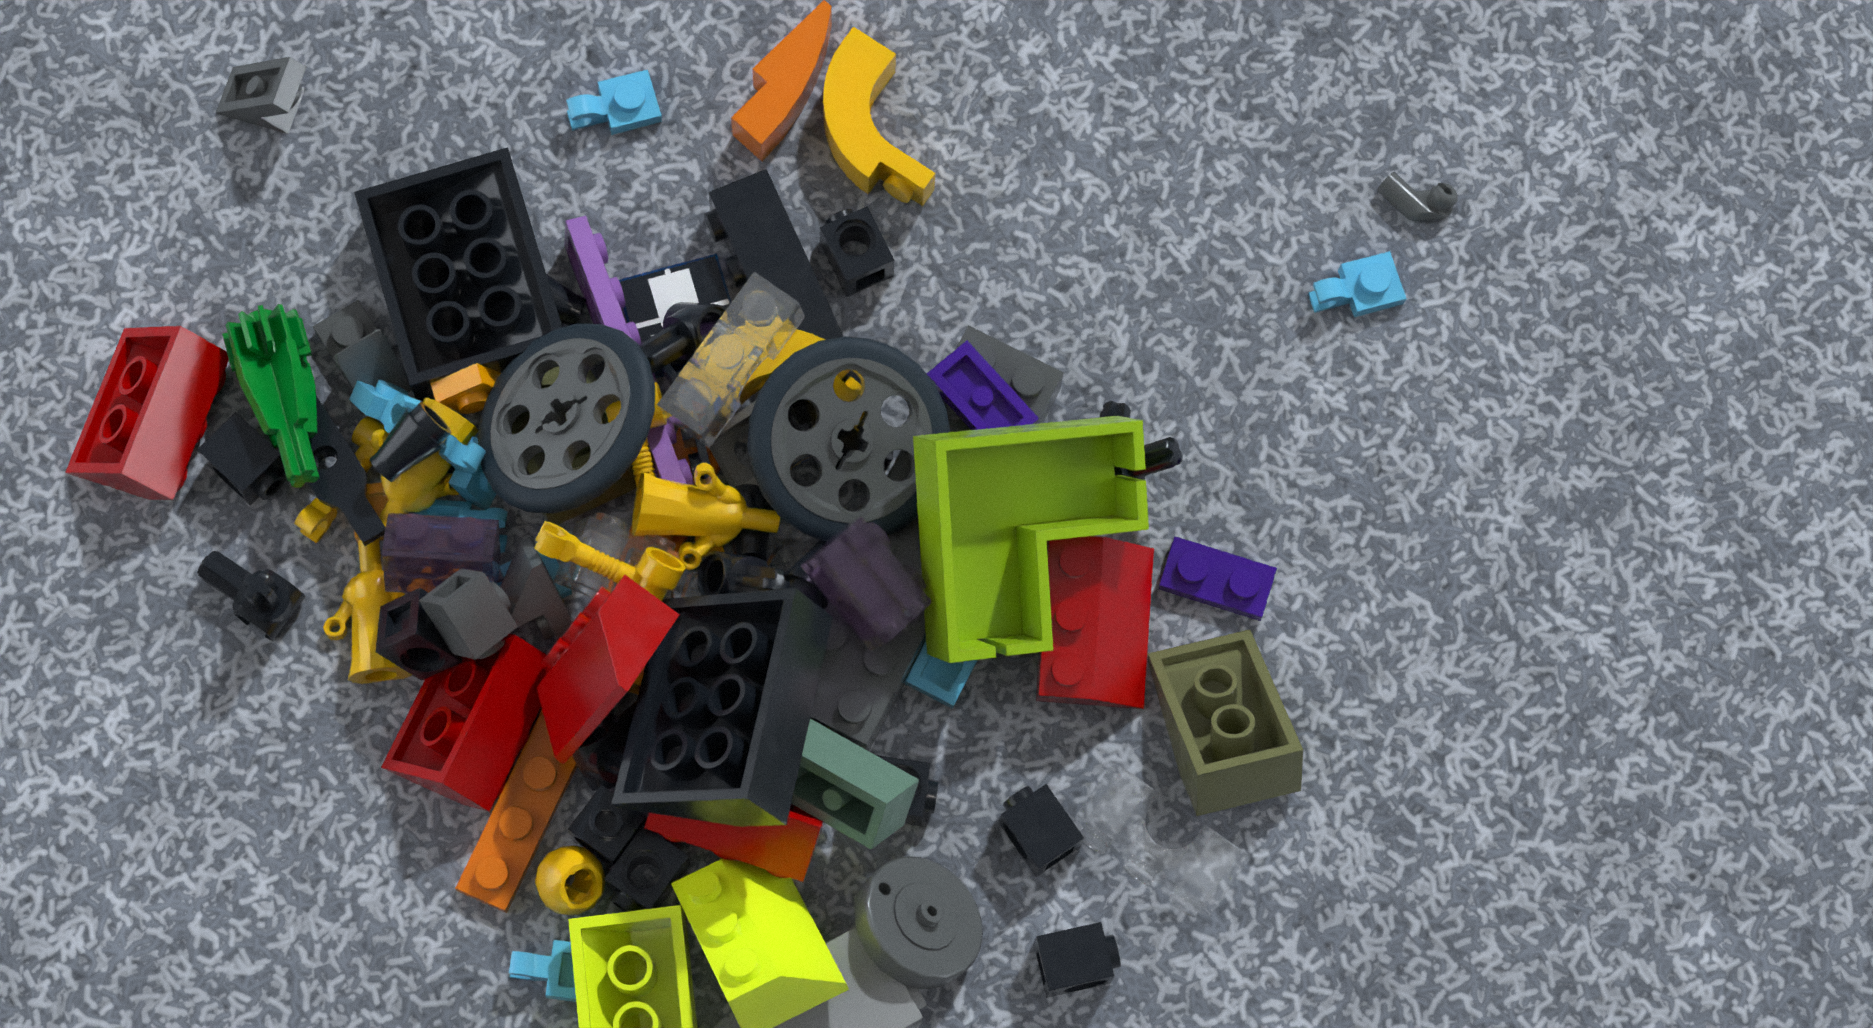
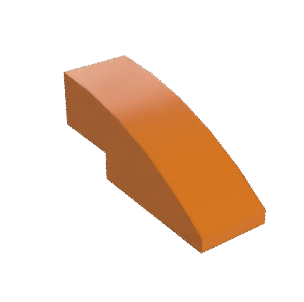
[731,0,832,162]

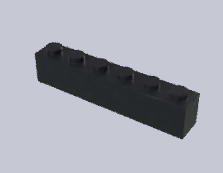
[704,169,894,471]

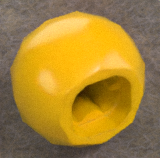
[535,846,605,915]

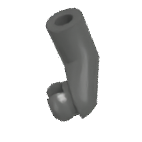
[1377,172,1458,221]

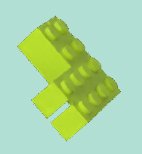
[913,416,1149,663]

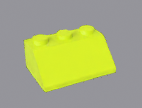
[671,859,849,1028]
[568,905,697,1028]

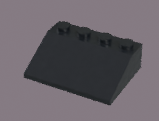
[354,147,562,402]
[611,588,833,827]

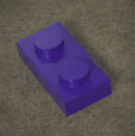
[926,340,1039,430]
[1158,536,1277,621]

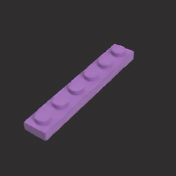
[564,215,694,485]

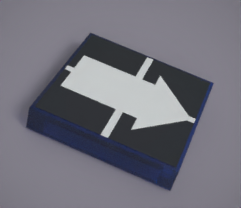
[619,253,740,378]

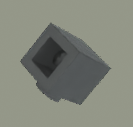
[419,568,518,660]

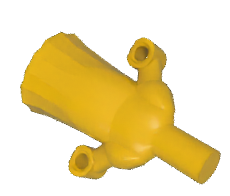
[371,397,478,540]
[632,463,780,570]
[323,538,412,684]

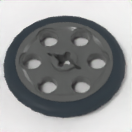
[478,324,655,513]
[747,336,950,545]

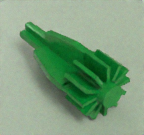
[222,304,319,488]

